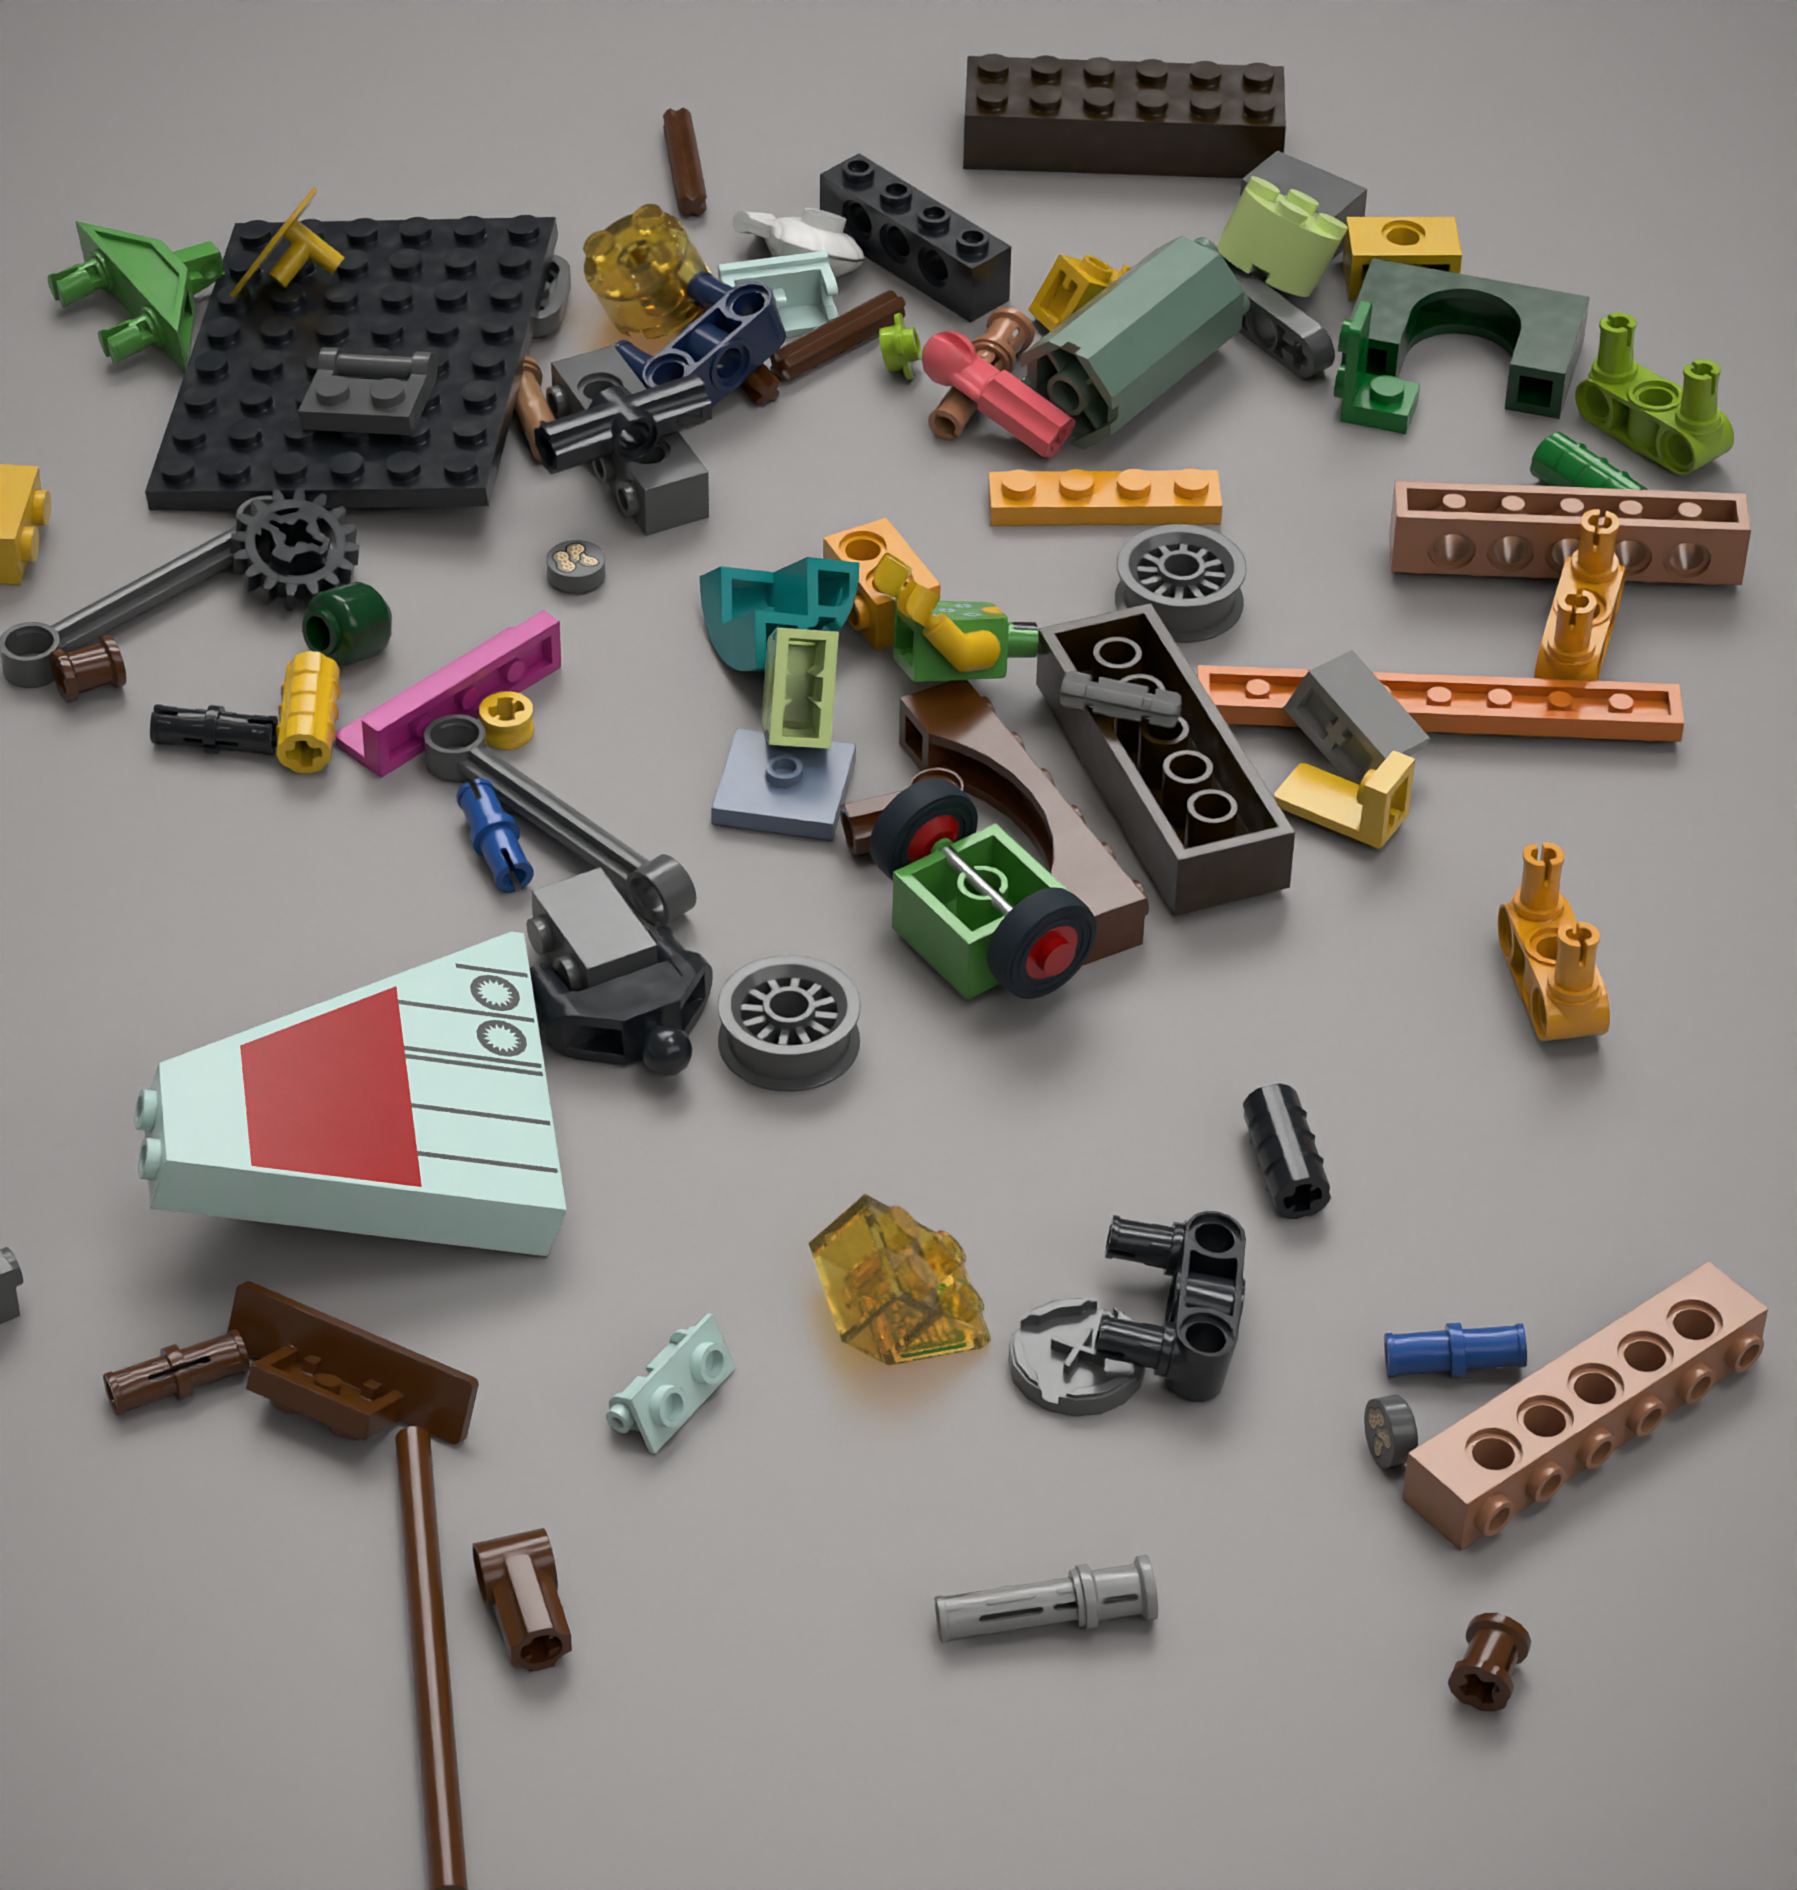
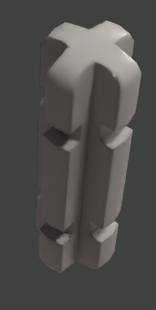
[1060,671,1182,729]

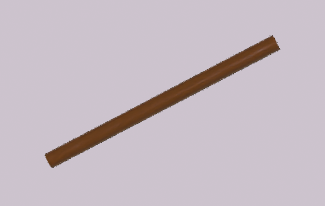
[395,1426,468,1890]

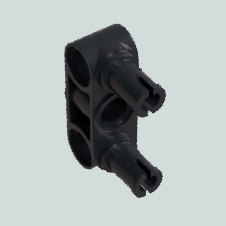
[1094,1211,1246,1402]

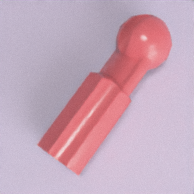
[922,331,1076,460]

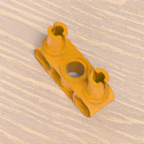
[1534,509,1626,681]
[1497,842,1610,1041]

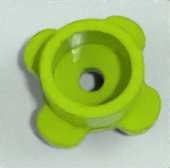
[879,313,922,380]

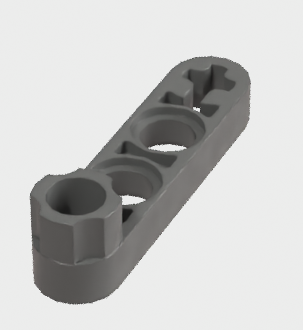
[1221,255,1335,378]

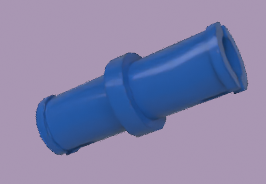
[456,778,534,892]
[1384,1322,1527,1378]

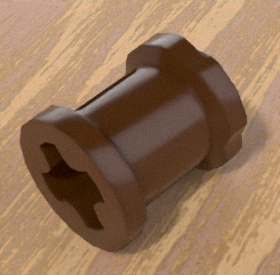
[50,634,127,703]
[1448,1613,1531,1711]

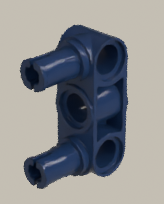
[614,271,786,407]

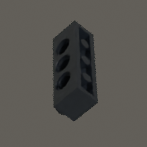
[820,153,1012,323]

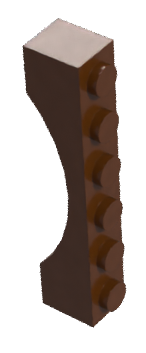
[899,680,1149,966]

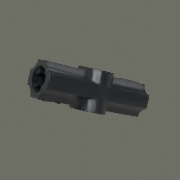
[534,373,712,475]

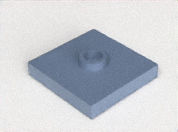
[711,728,856,840]

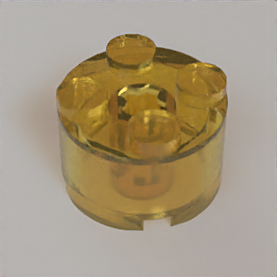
[583,204,711,339]

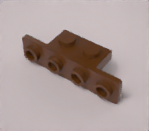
[227,1281,479,1444]

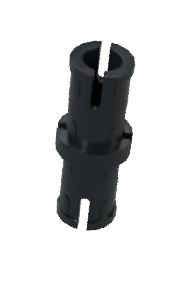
[150,704,279,755]

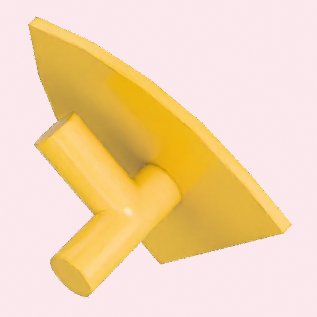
[230,187,345,298]

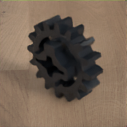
[230,488,360,611]

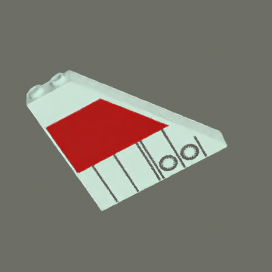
[134,931,567,1256]

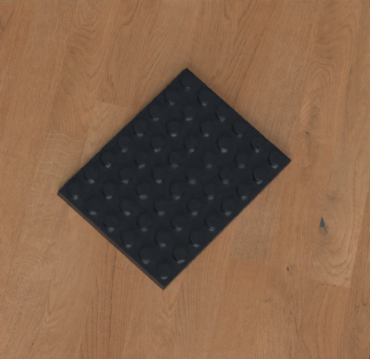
[145,215,558,510]

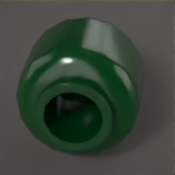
[302,582,392,666]

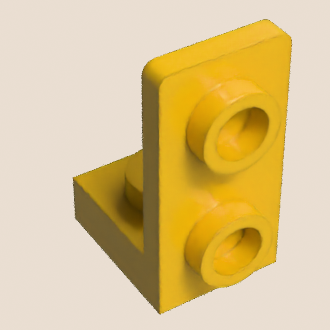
[1028,254,1132,332]
[1274,750,1415,849]

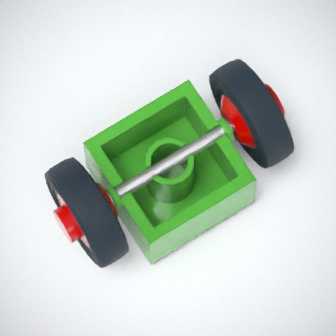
[870,778,1097,1000]

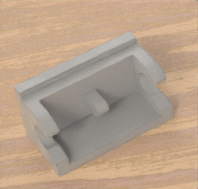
[1283,650,1430,785]

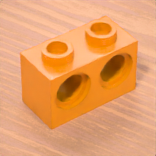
[823,518,941,651]

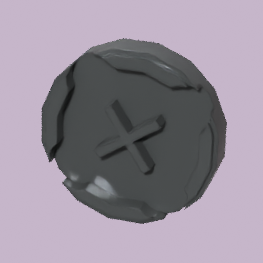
[1008,1298,1146,1416]

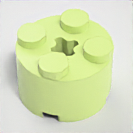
[1216,176,1348,297]

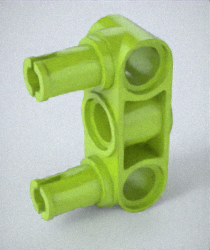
[1575,312,1734,475]

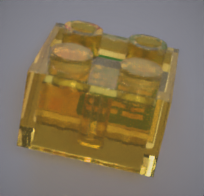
[808,1194,992,1366]

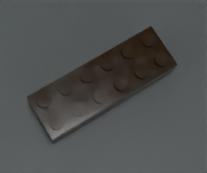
[963,54,1286,179]
[1036,603,1295,916]

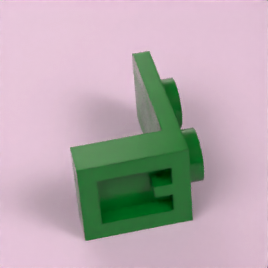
[1334,300,1420,434]

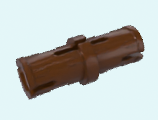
[103,1329,250,1416]

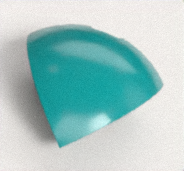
[699,557,860,671]

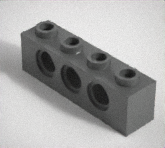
[546,345,709,536]

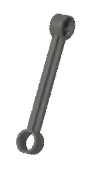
[424,714,697,927]

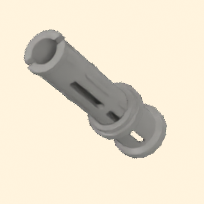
[934,1555,1158,1643]

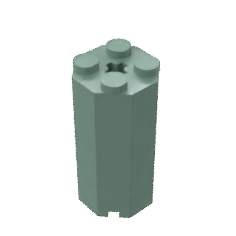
[1021,236,1250,449]

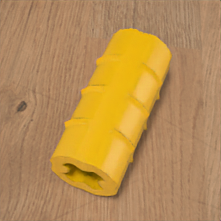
[276,651,341,774]

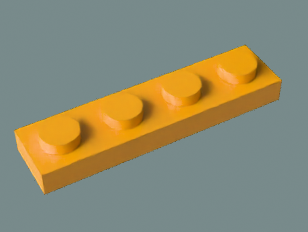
[988,468,1222,526]

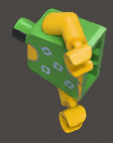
[874,552,1038,682]

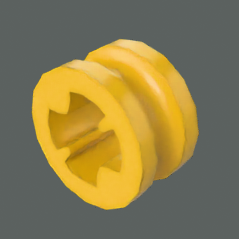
[479,691,534,750]

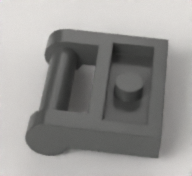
[298,347,438,435]

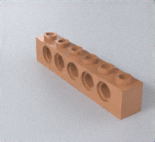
[1389,481,1751,586]
[1402,1261,1768,1551]

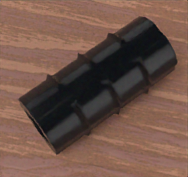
[1243,1083,1331,1219]

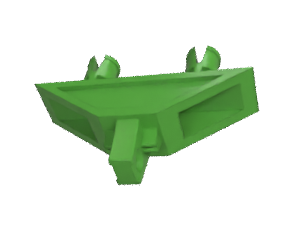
[47,221,225,373]

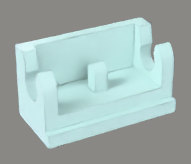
[718,250,839,338]

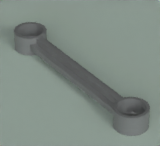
[0,496,272,688]

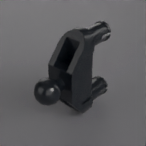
[530,922,713,1076]

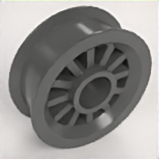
[1115,524,1247,643]
[718,955,861,1092]

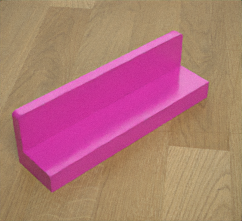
[335,610,561,778]

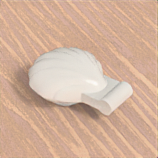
[733,208,865,278]

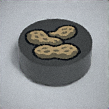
[546,540,606,594]
[1364,1395,1418,1468]

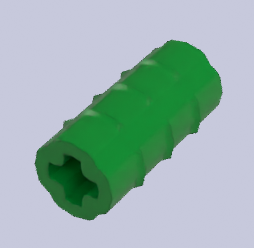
[1530,431,1648,490]

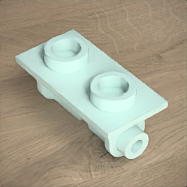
[606,1313,736,1454]

